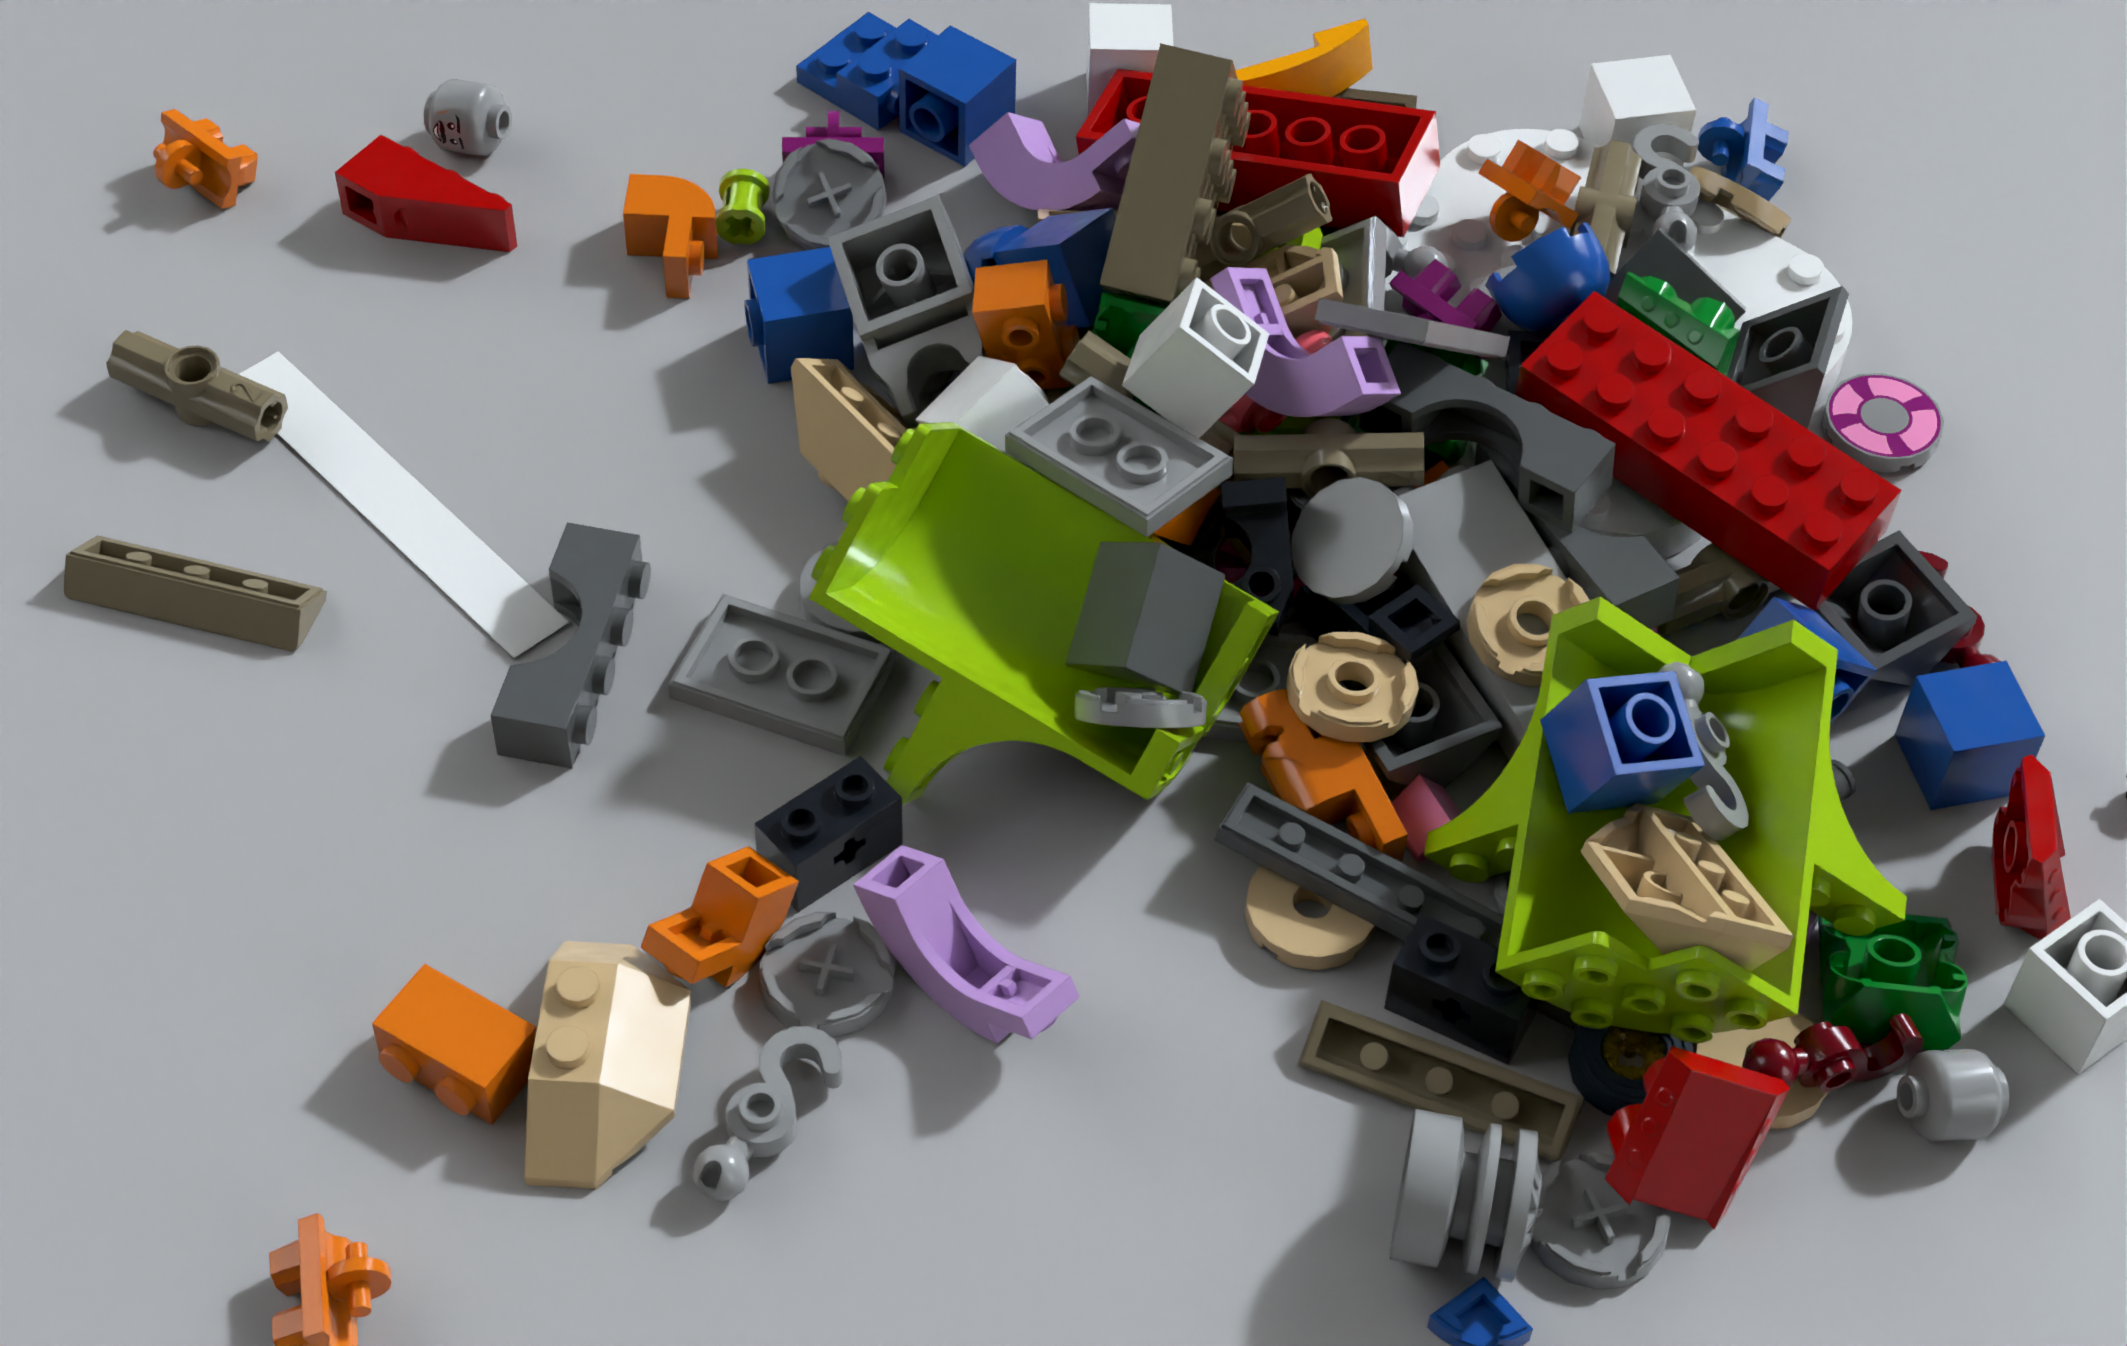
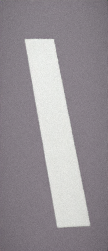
[239,351,569,658]

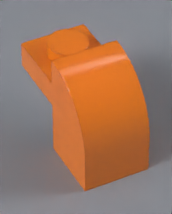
[623,174,718,299]
[640,846,799,988]

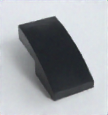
[1327,581,1460,662]

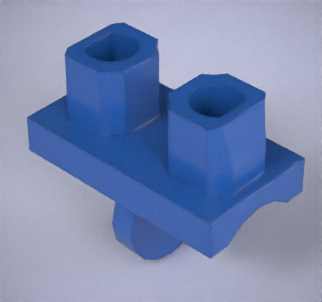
[1698,97,1789,201]

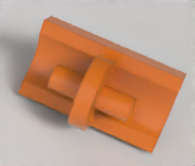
[153,109,258,209]
[1478,139,1581,242]
[269,1213,392,1346]

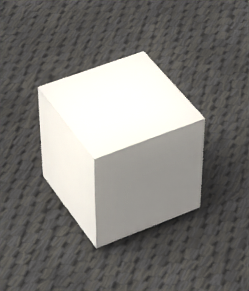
[1086,3,1174,117]
[1579,55,1696,167]
[1122,277,1269,438]
[915,356,1049,458]
[2003,899,2127,1075]

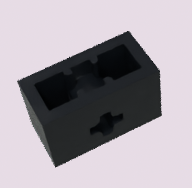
[754,756,903,912]
[1384,913,1539,1065]

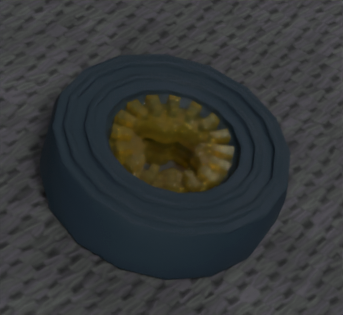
[1568,1025,1694,1116]

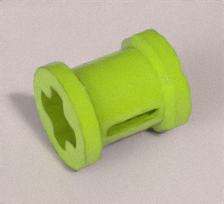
[716,168,770,245]

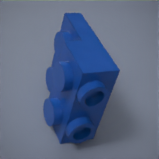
[796,12,938,131]

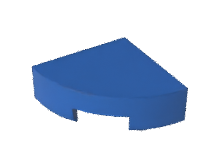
[1427,1277,1533,1346]

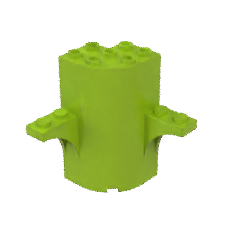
[808,422,1279,805]
[1424,596,1907,1043]

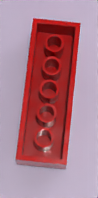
[1075,68,1440,238]
[1515,291,1902,611]

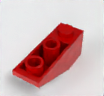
[335,135,518,252]

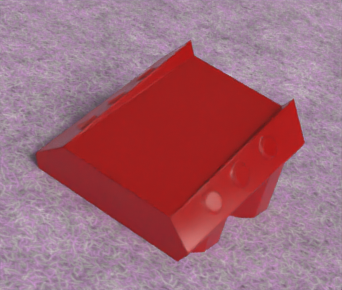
[1991,755,2071,940]
[1605,1046,1790,1230]

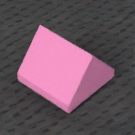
[1391,774,1461,862]

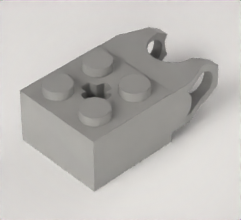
[827,195,987,429]

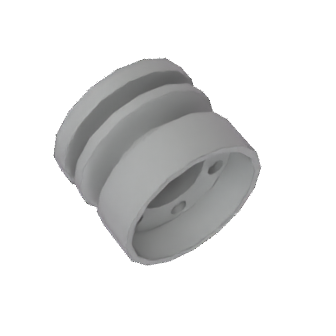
[1389,1109,1542,1283]

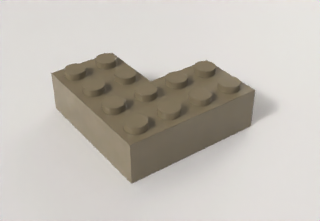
[1100,43,1251,305]

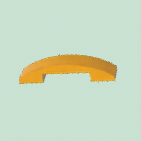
[1235,18,1373,97]

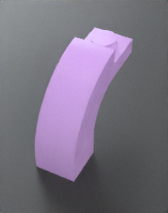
[969,112,1140,211]
[1210,267,1401,417]
[853,845,1080,1043]

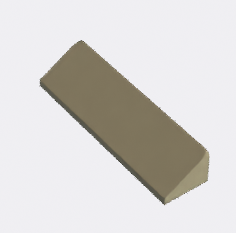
[64,535,327,651]
[1297,1000,1585,1162]

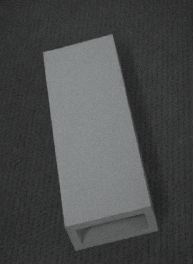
[1393,460,1567,761]

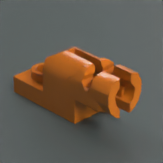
[1238,689,1408,862]

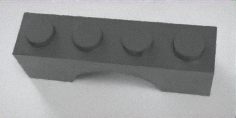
[1359,341,1616,533]
[1475,443,1680,629]
[490,522,651,769]

